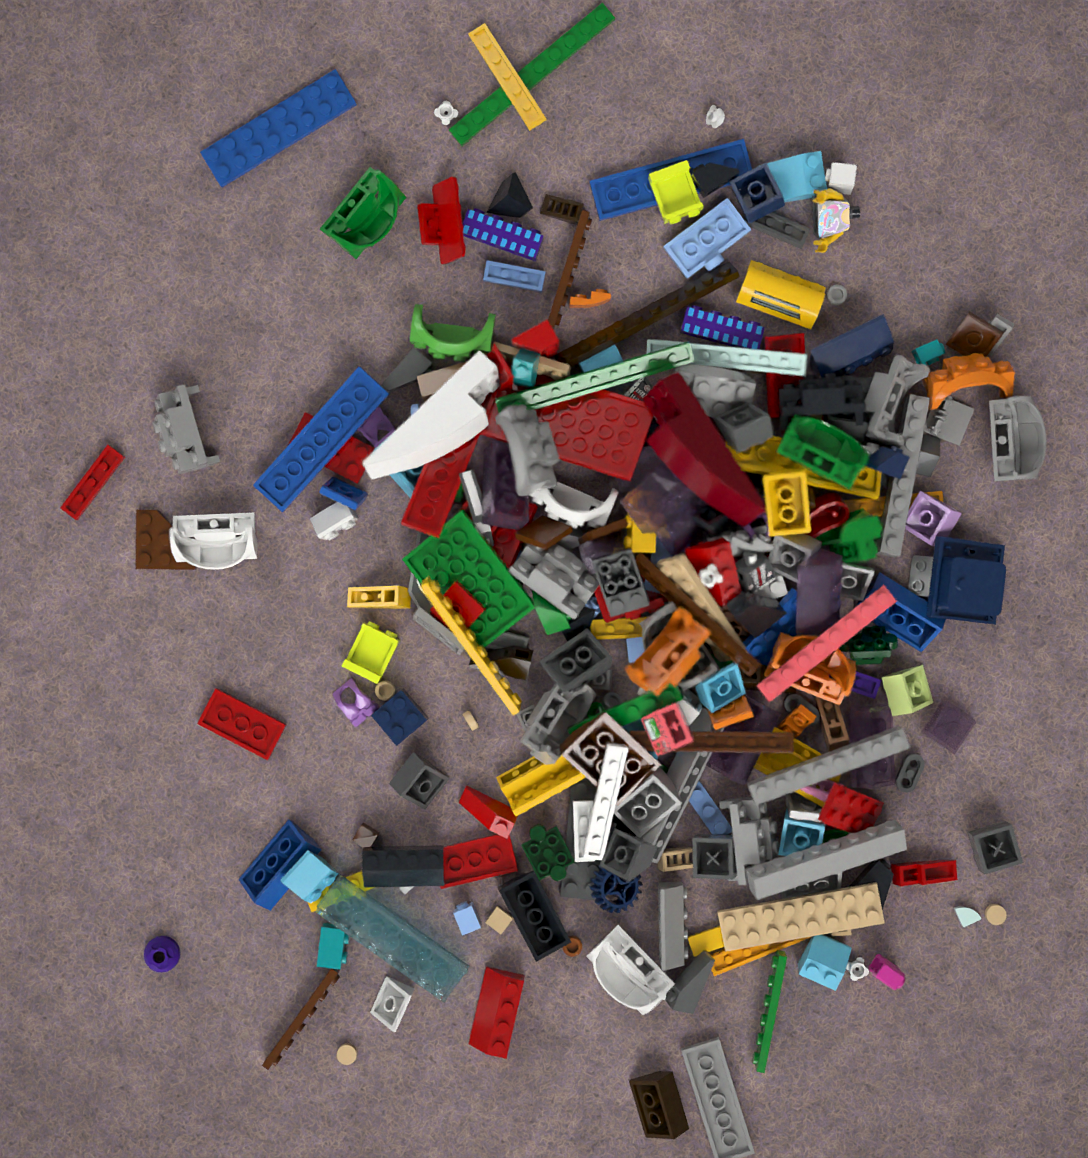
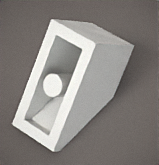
[825,163,857,195]

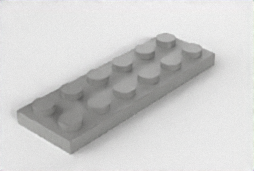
[681,1037,755,1158]

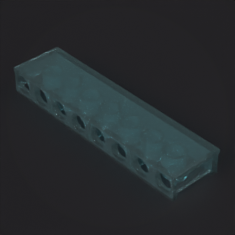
[316,874,469,1003]

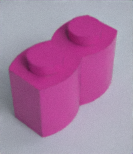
[868,954,905,990]

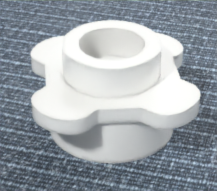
[434,101,458,125]
[706,105,725,128]
[699,564,723,588]
[846,957,869,981]

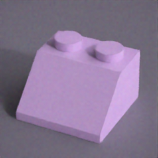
[905,491,962,546]

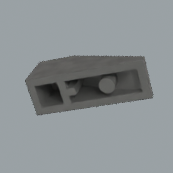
[381,347,433,393]
[665,950,715,1014]

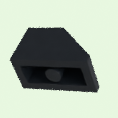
[691,162,739,198]
[692,505,729,537]

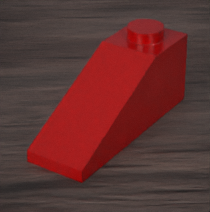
[458,785,518,839]

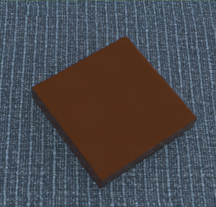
[946,311,1003,357]
[515,515,573,550]
[578,518,628,546]

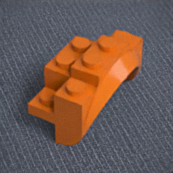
[922,353,1015,410]
[625,607,710,696]
[764,632,856,705]

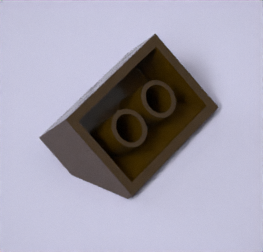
[629,1071,689,1139]

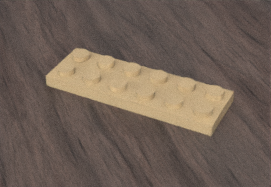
[655,554,748,662]

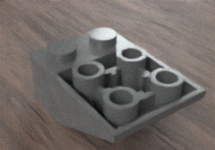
[592,549,649,617]

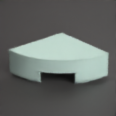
[954,906,981,927]

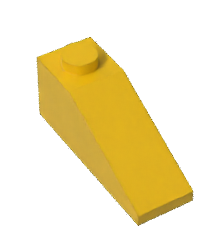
[347,586,411,609]

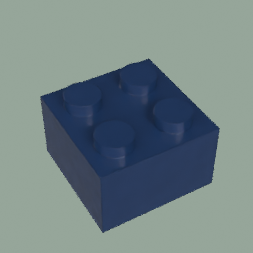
[729,163,785,224]
[371,688,429,746]

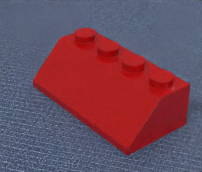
[469,966,525,1059]

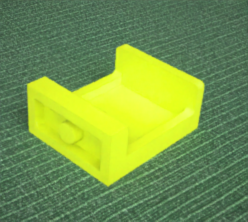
[648,160,704,225]
[342,621,400,684]

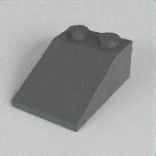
[539,628,612,693]

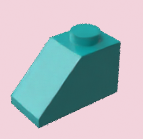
[512,348,540,389]

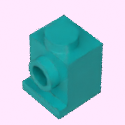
[911,339,946,366]

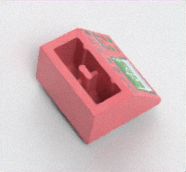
[641,702,695,756]

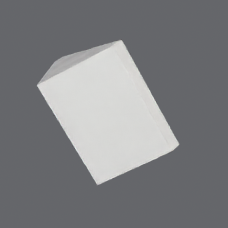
[370,976,414,1032]

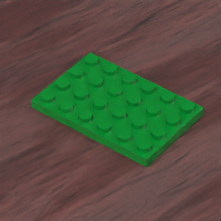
[402,510,535,648]

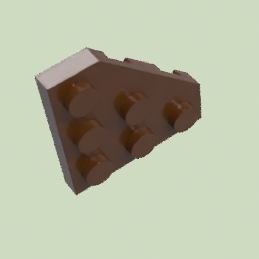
[136,510,197,570]

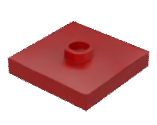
[430,581,486,634]

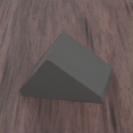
[916,434,940,477]

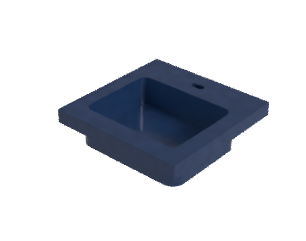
[926,536,1006,625]

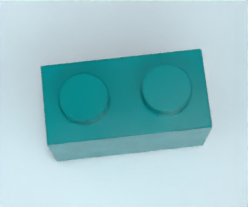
[317,923,350,969]

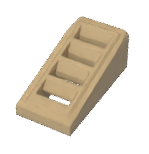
[658,847,693,872]

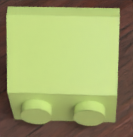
[882,665,933,716]

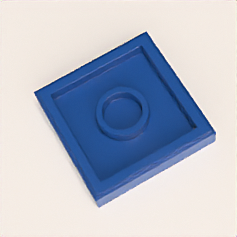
[319,477,368,510]

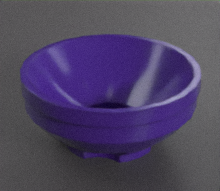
[144,936,181,973]

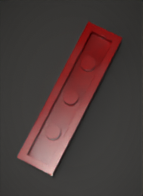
[60,445,125,520]

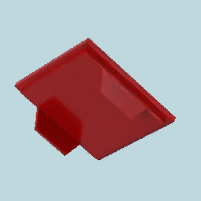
[485,343,514,394]

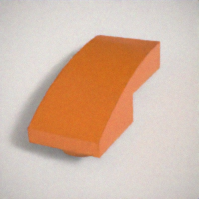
[569,289,611,308]
[777,704,817,738]

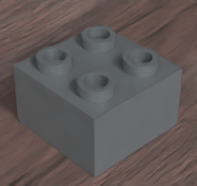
[967,821,1023,874]
[692,834,737,880]

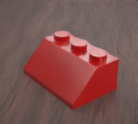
[511,320,559,359]
[685,537,741,606]

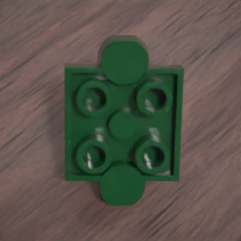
[838,626,898,665]
[521,824,575,881]

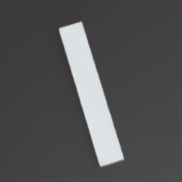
[582,743,628,860]

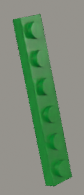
[567,683,684,735]
[752,950,787,1073]

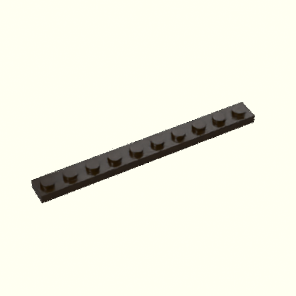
[554,261,740,368]

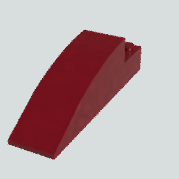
[643,371,767,527]

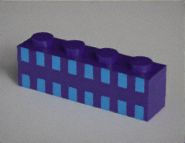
[463,208,544,262]
[680,305,765,349]

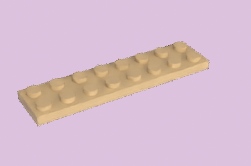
[717,882,885,952]

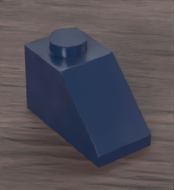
[865,446,909,480]

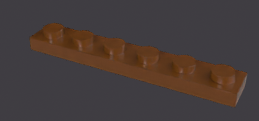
[548,210,592,330]
[262,968,340,1070]

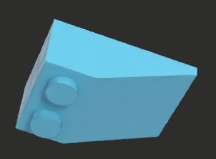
[767,151,827,202]

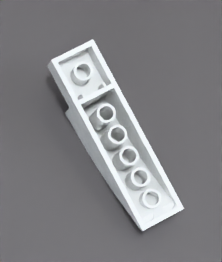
[362,351,500,479]

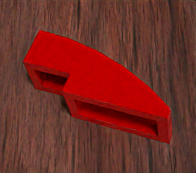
[891,860,958,886]

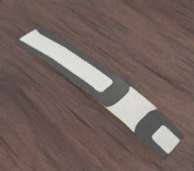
[459,470,494,546]

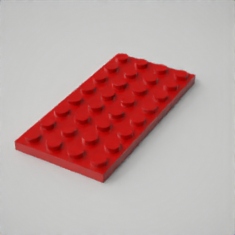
[479,363,654,482]

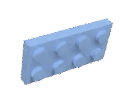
[663,198,751,279]

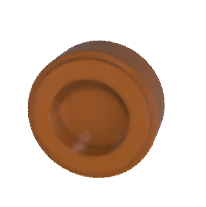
[563,936,582,957]

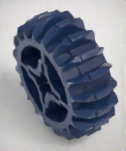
[589,865,643,913]

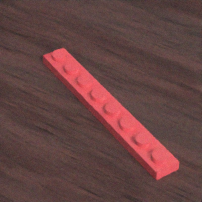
[756,585,896,702]

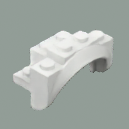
[529,482,619,529]
[170,513,257,569]
[587,925,675,1015]

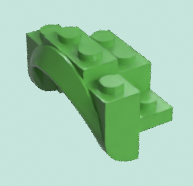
[410,304,496,362]

